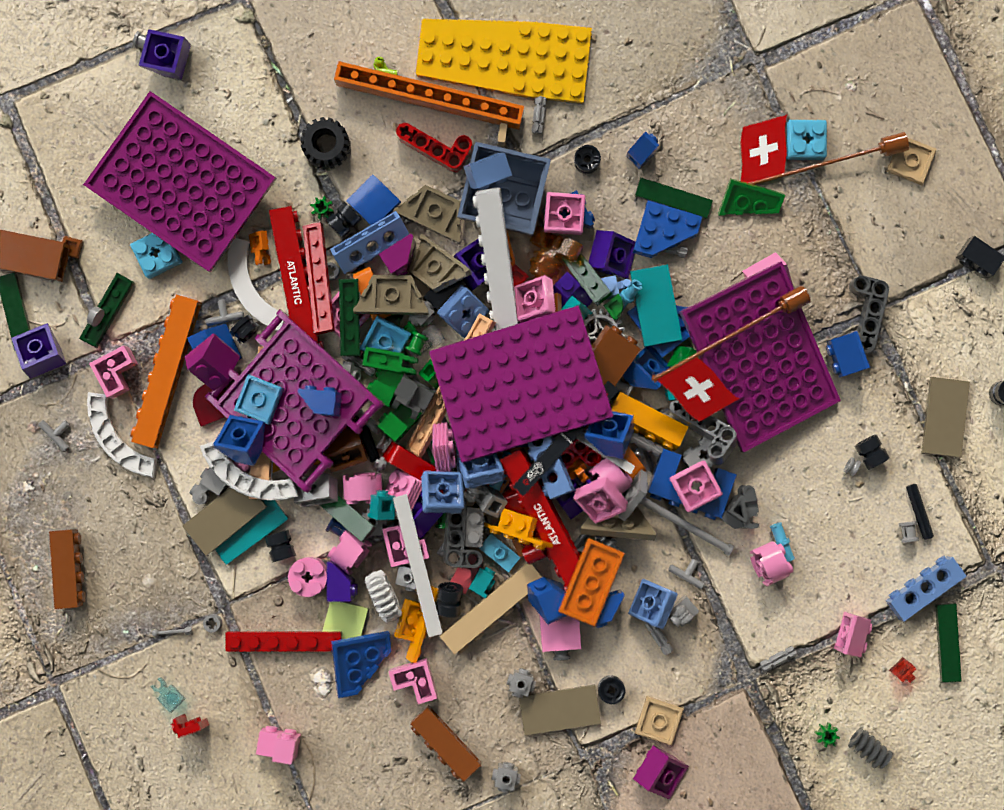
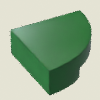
[603,294,623,321]

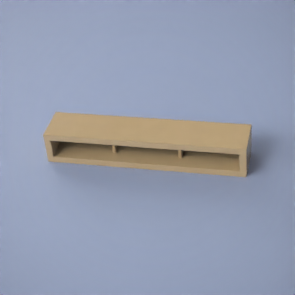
[440,563,542,655]

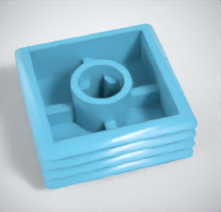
[786,120,827,160]
[130,233,182,279]

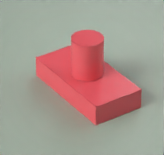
[450,554,483,594]

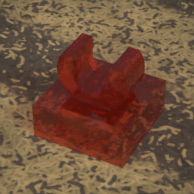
[889,657,917,684]

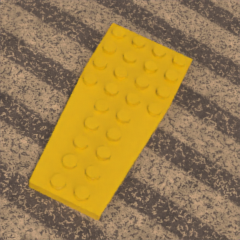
[416,19,592,104]

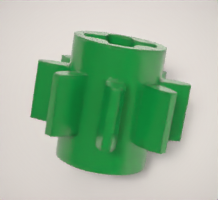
[310,196,334,221]
[814,722,840,748]

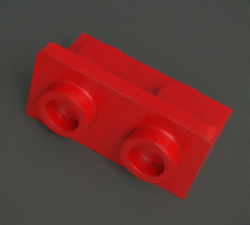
[171,714,209,738]

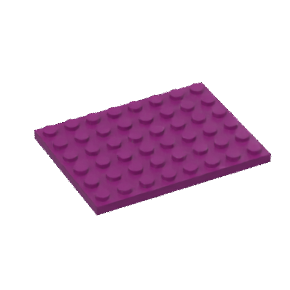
[83,91,277,273]
[680,261,841,453]
[429,305,613,463]

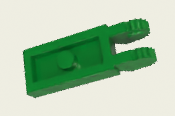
[362,347,419,375]

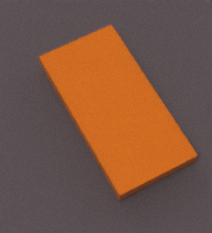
[558,538,625,627]

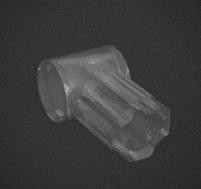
[405,324,446,358]

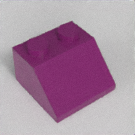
[379,233,416,276]
[185,333,240,391]
[633,746,689,800]

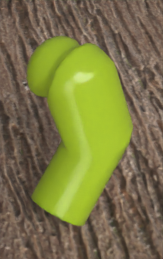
[373,57,398,75]

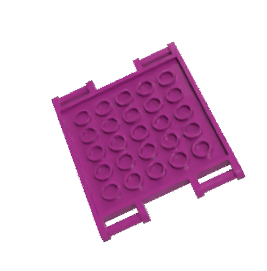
[205,309,385,493]

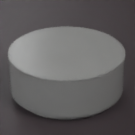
[87,307,104,327]

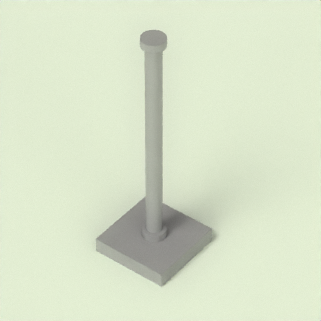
[618,470,734,556]

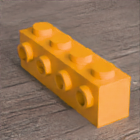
[611,392,688,451]

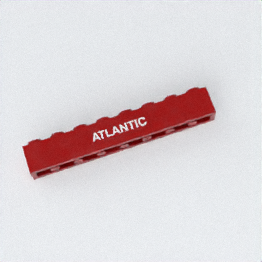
[269,206,325,350]
[500,447,580,591]

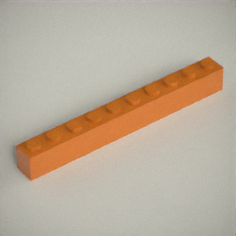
[334,61,524,130]

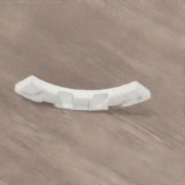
[228,238,284,331]
[87,392,157,478]
[200,441,298,500]

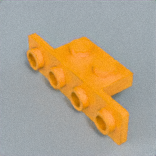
[484,509,553,550]
[394,585,438,663]

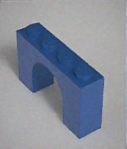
[647,449,737,520]

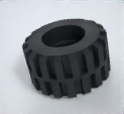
[300,117,351,170]

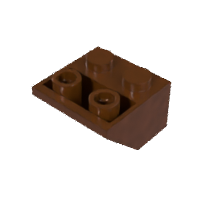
[324,419,368,473]

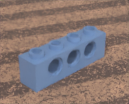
[330,211,409,274]
[528,436,575,499]
[886,556,967,621]

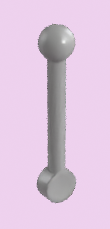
[152,626,192,637]

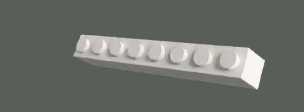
[473,188,519,332]

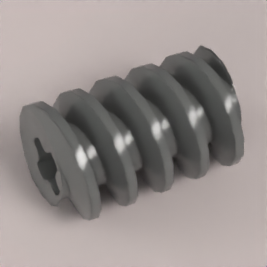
[848,727,893,769]

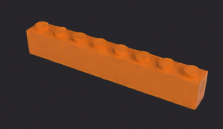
[130,294,202,449]

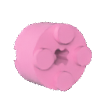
[588,458,633,494]
[343,472,382,504]
[328,531,372,575]
[750,541,793,586]
[288,557,327,597]

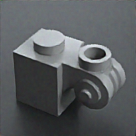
[189,467,228,504]
[463,485,508,518]
[668,595,700,627]

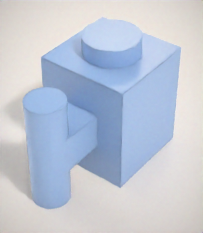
[601,275,631,299]

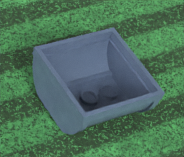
[457,142,551,236]

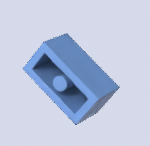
[464,153,512,190]

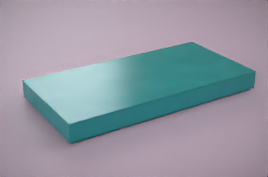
[630,264,682,347]
[215,500,289,565]

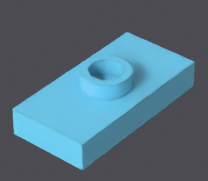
[479,533,521,573]

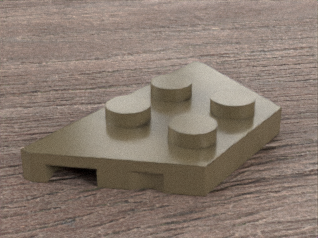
[393,185,461,244]
[408,234,473,293]
[353,275,429,315]
[580,507,656,541]

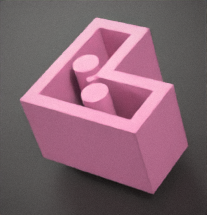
[89,345,138,399]
[382,525,430,567]
[389,658,438,704]
[256,726,301,764]

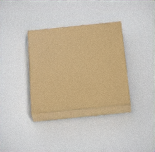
[886,138,937,185]
[634,695,684,746]

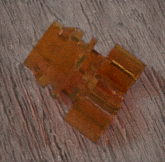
[528,226,584,279]

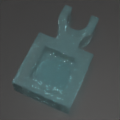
[150,677,186,713]

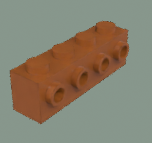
[49,529,86,609]
[410,705,481,782]

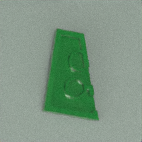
[718,178,785,216]

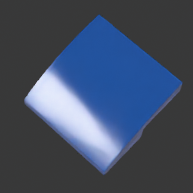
[346,174,402,225]

